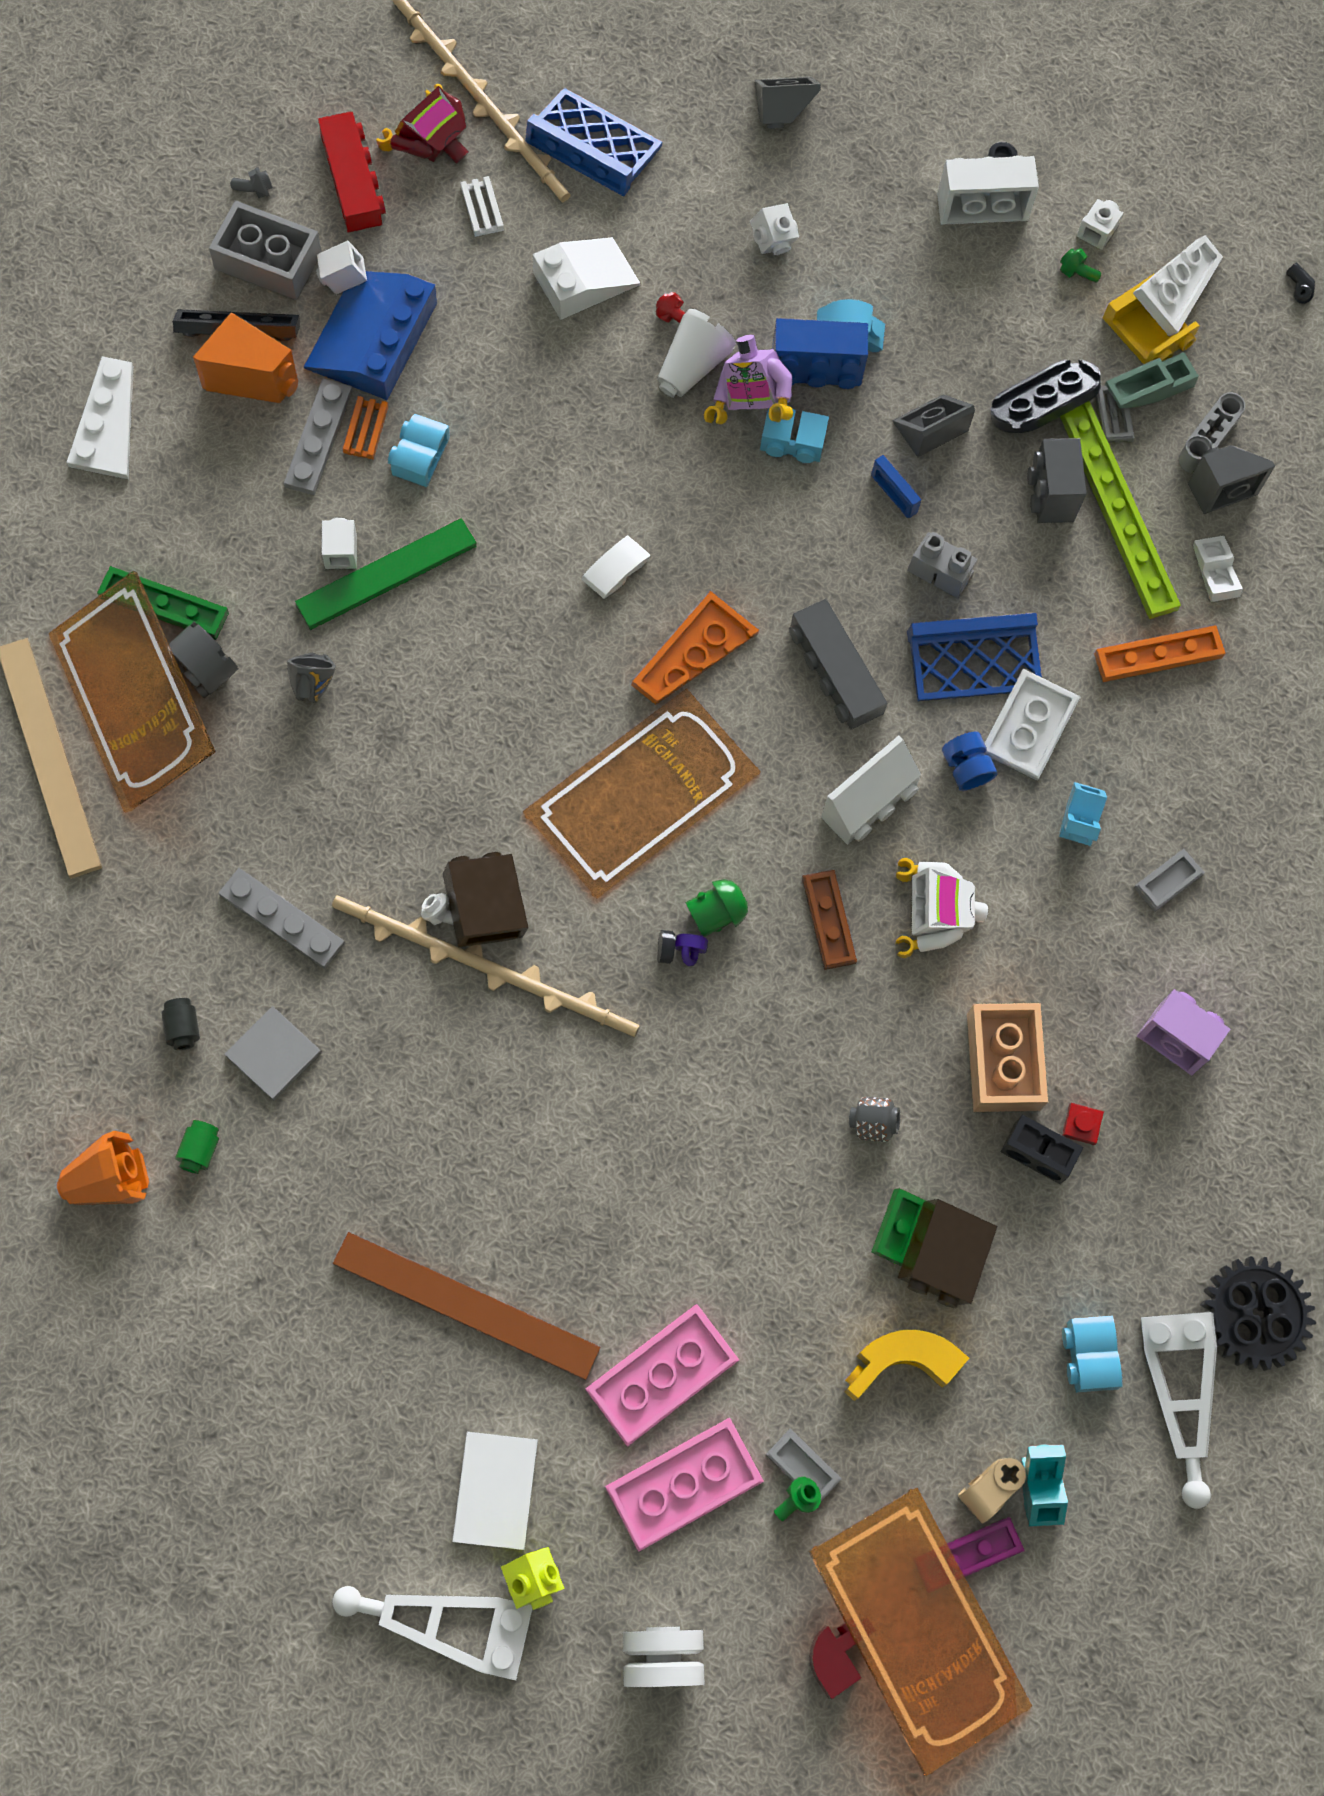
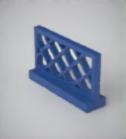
[525,88,662,197]
[907,613,1042,701]

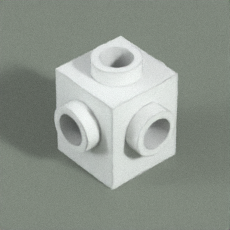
[750,203,799,255]

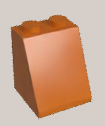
[193,312,298,403]

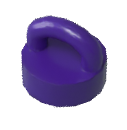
[675,934,708,967]

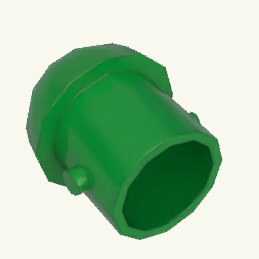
[685,879,748,937]

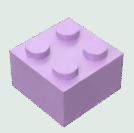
[1137,989,1231,1076]

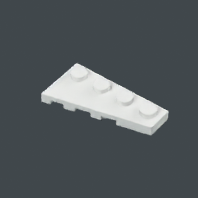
[1133,235,1223,337]
[67,356,133,479]

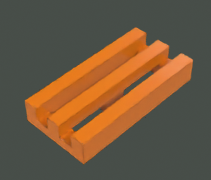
[343,396,388,460]

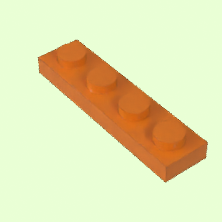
[1094,625,1225,682]

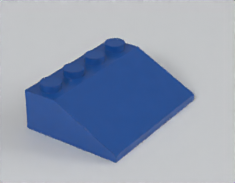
[304,271,437,400]

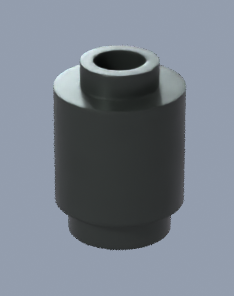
[161,998,200,1050]

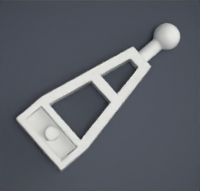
[1141,1312,1217,1509]
[332,1586,532,1680]

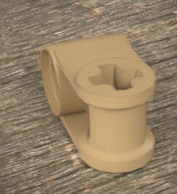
[958,1458,1026,1524]

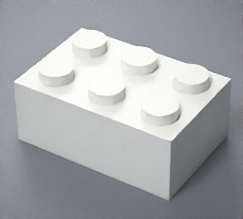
[937,156,1039,224]

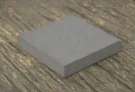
[225,1006,322,1101]

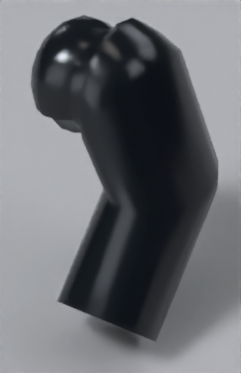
[1286,262,1315,304]

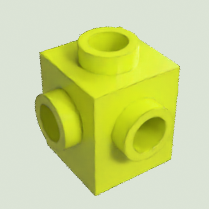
[501,1547,564,1610]

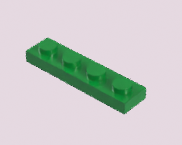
[97,566,229,640]

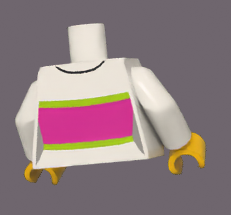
[895,858,988,958]

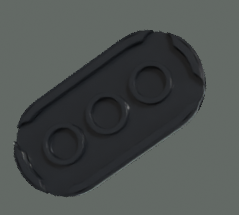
[991,360,1101,433]

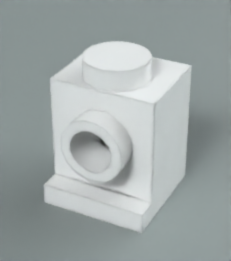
[1077,199,1123,250]

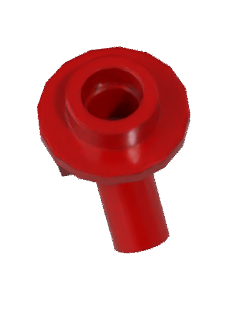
[655,292,685,324]

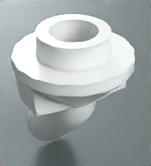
[421,893,453,925]

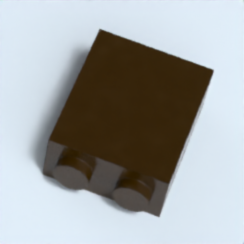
[443,852,529,948]
[898,1199,998,1308]

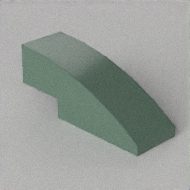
[1105,352,1199,409]

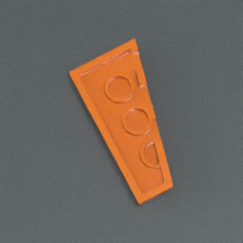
[631,591,759,705]

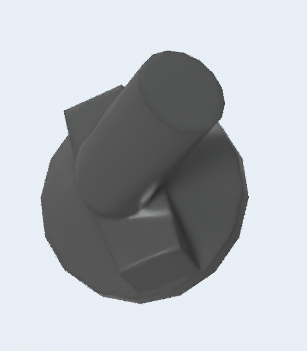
[230,167,273,198]

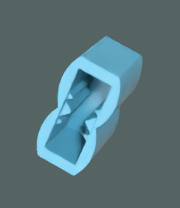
[388,414,450,487]
[1062,1316,1122,1393]

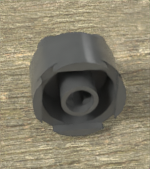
[162,621,239,698]

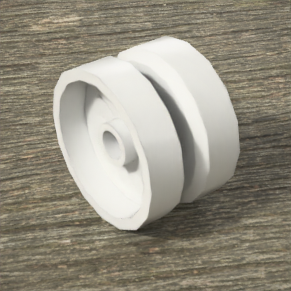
[623,1627,705,1687]

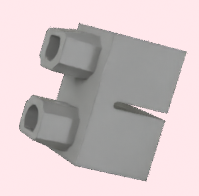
[907,532,977,599]

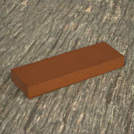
[802,870,857,970]

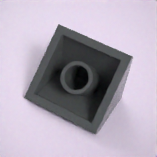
[893,394,975,457]

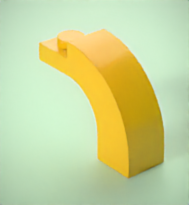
[844,1330,970,1401]

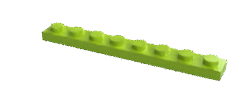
[1060,401,1181,619]

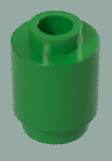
[175,1120,219,1174]

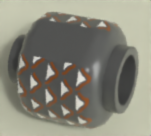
[849,1097,900,1142]

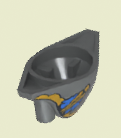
[287,652,336,703]

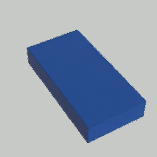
[871,455,922,518]

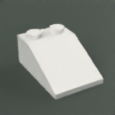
[533,237,640,320]

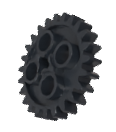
[1200,1256,1316,1371]

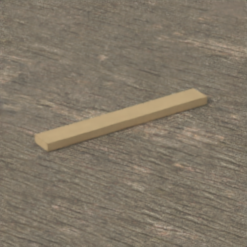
[0,638,102,879]

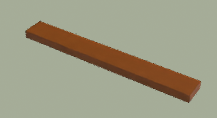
[333,1232,601,1380]

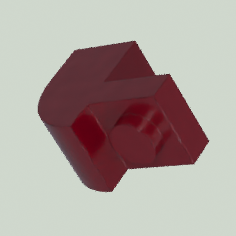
[809,1618,875,1699]

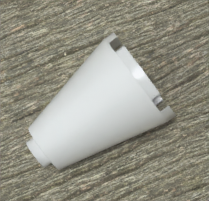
[657,309,736,398]

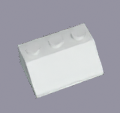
[821,735,921,845]

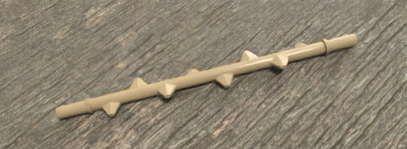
[392,0,571,203]
[332,895,640,1037]

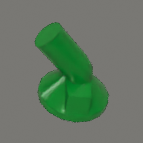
[1060,248,1101,283]
[774,1477,821,1522]

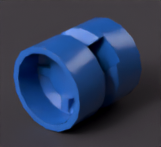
[942,732,998,791]

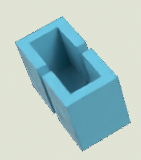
[760,408,829,463]

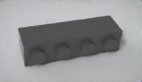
[789,599,888,730]

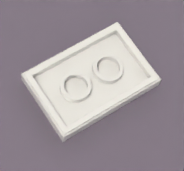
[984,669,1080,781]
[452,1432,538,1550]

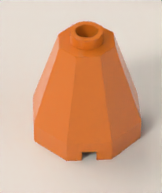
[57,1131,149,1205]

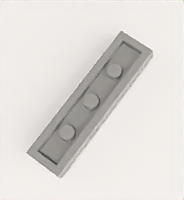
[284,378,353,495]
[219,868,345,969]

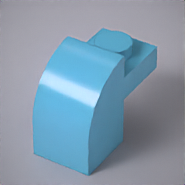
[817,299,885,352]
[1059,782,1107,846]

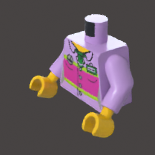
[704,335,793,425]

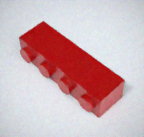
[318,111,386,233]

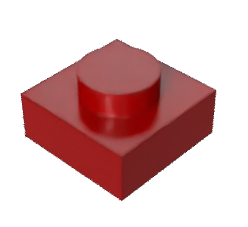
[1062,1102,1104,1145]

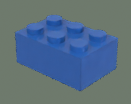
[772,318,868,389]

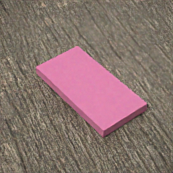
[585,1304,739,1447]
[605,1418,764,1552]

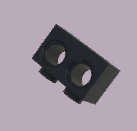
[1000,1114,1084,1185]

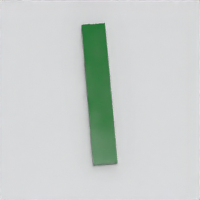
[295,518,477,630]

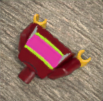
[376,84,469,164]

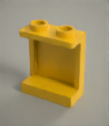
[1103,274,1200,364]

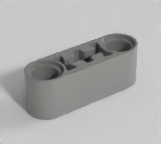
[1179,392,1245,473]

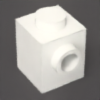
[316,240,367,295]
[322,518,357,569]

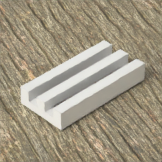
[460,176,504,237]

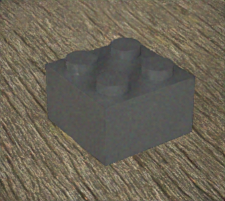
[1027,438,1087,523]

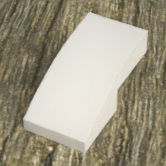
[582,536,650,599]
[1193,536,1243,602]

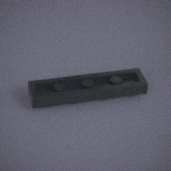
[172,309,300,341]

